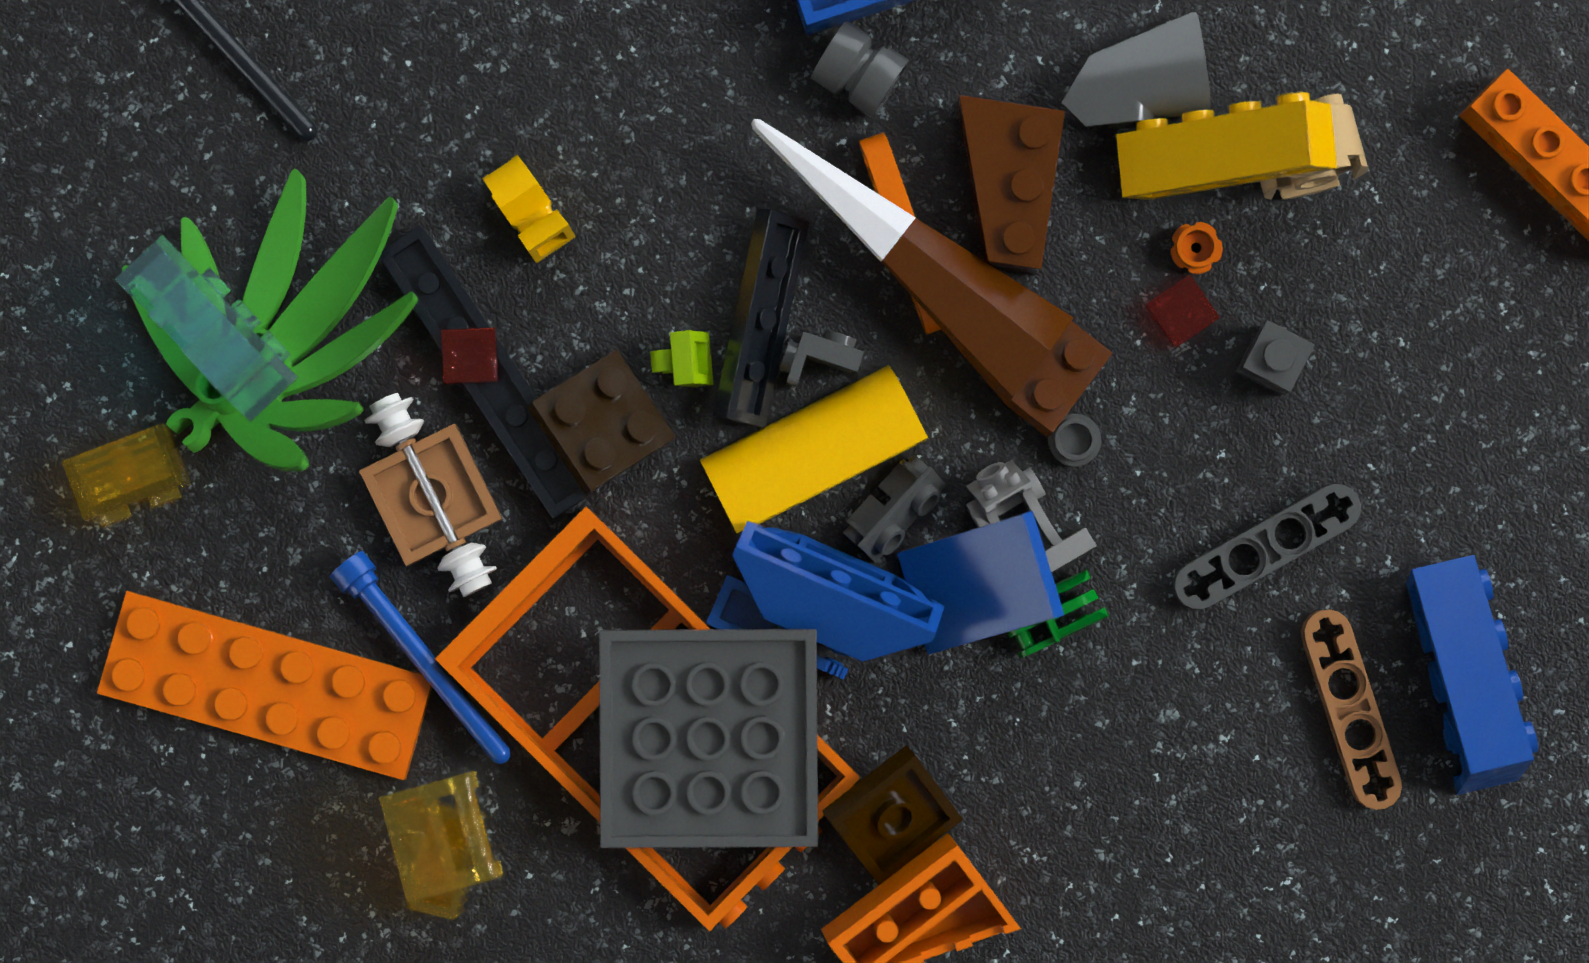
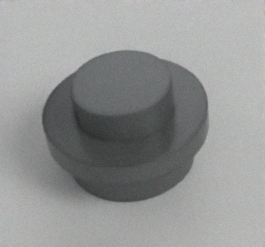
[1048,414,1101,467]

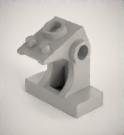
[966,459,1097,572]

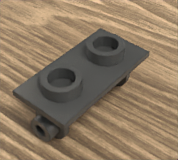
[842,455,947,563]

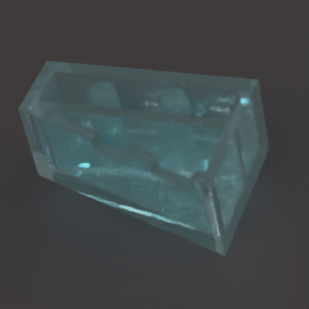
[115,235,298,422]

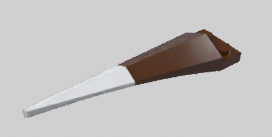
[751,119,1113,438]

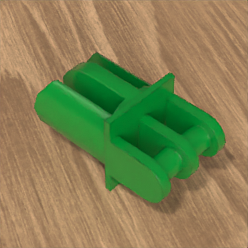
[1007,568,1109,659]

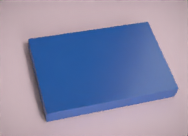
[897,511,1064,655]

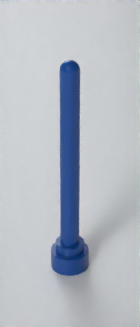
[330,551,511,764]

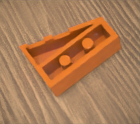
[821,833,1021,963]

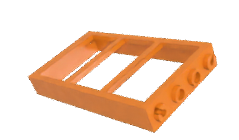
[435,507,861,932]

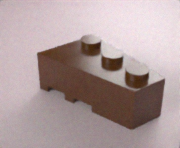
[956,95,1065,275]

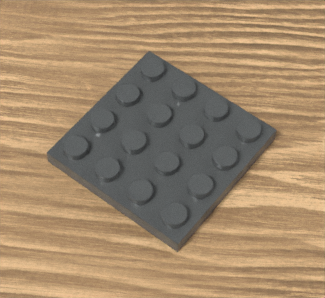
[599,629,818,848]

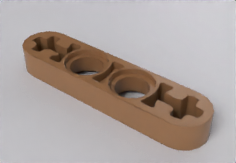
[1301,609,1402,810]

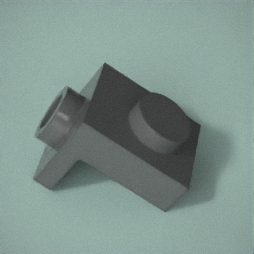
[780,330,864,389]

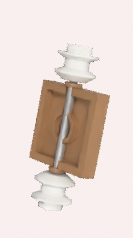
[359,393,503,597]

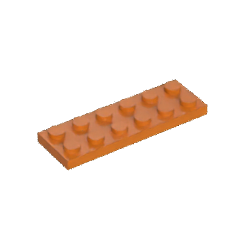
[97,591,432,780]

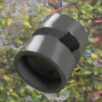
[810,21,909,119]

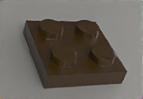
[527,350,676,496]
[822,745,963,885]

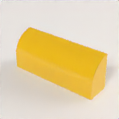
[700,365,928,535]

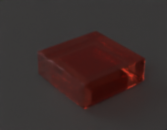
[1145,275,1220,349]
[441,327,499,384]

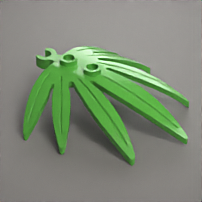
[122,169,418,472]

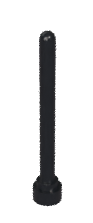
[172,0,317,141]

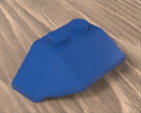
[732,521,945,662]

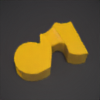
[482,155,576,263]

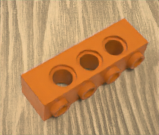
[1459,68,1589,241]

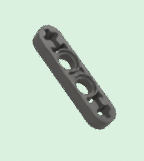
[1172,484,1361,609]

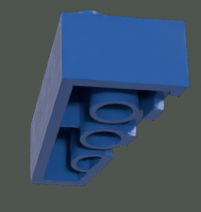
[1406,555,1538,795]

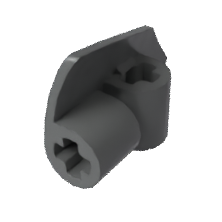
[1061,12,1211,129]

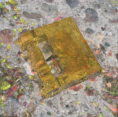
[379,771,504,903]

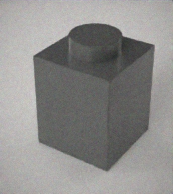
[1235,320,1315,396]

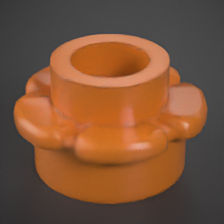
[1170,222,1223,274]

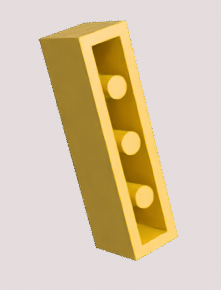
[1116,93,1337,200]

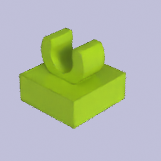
[650,330,713,387]

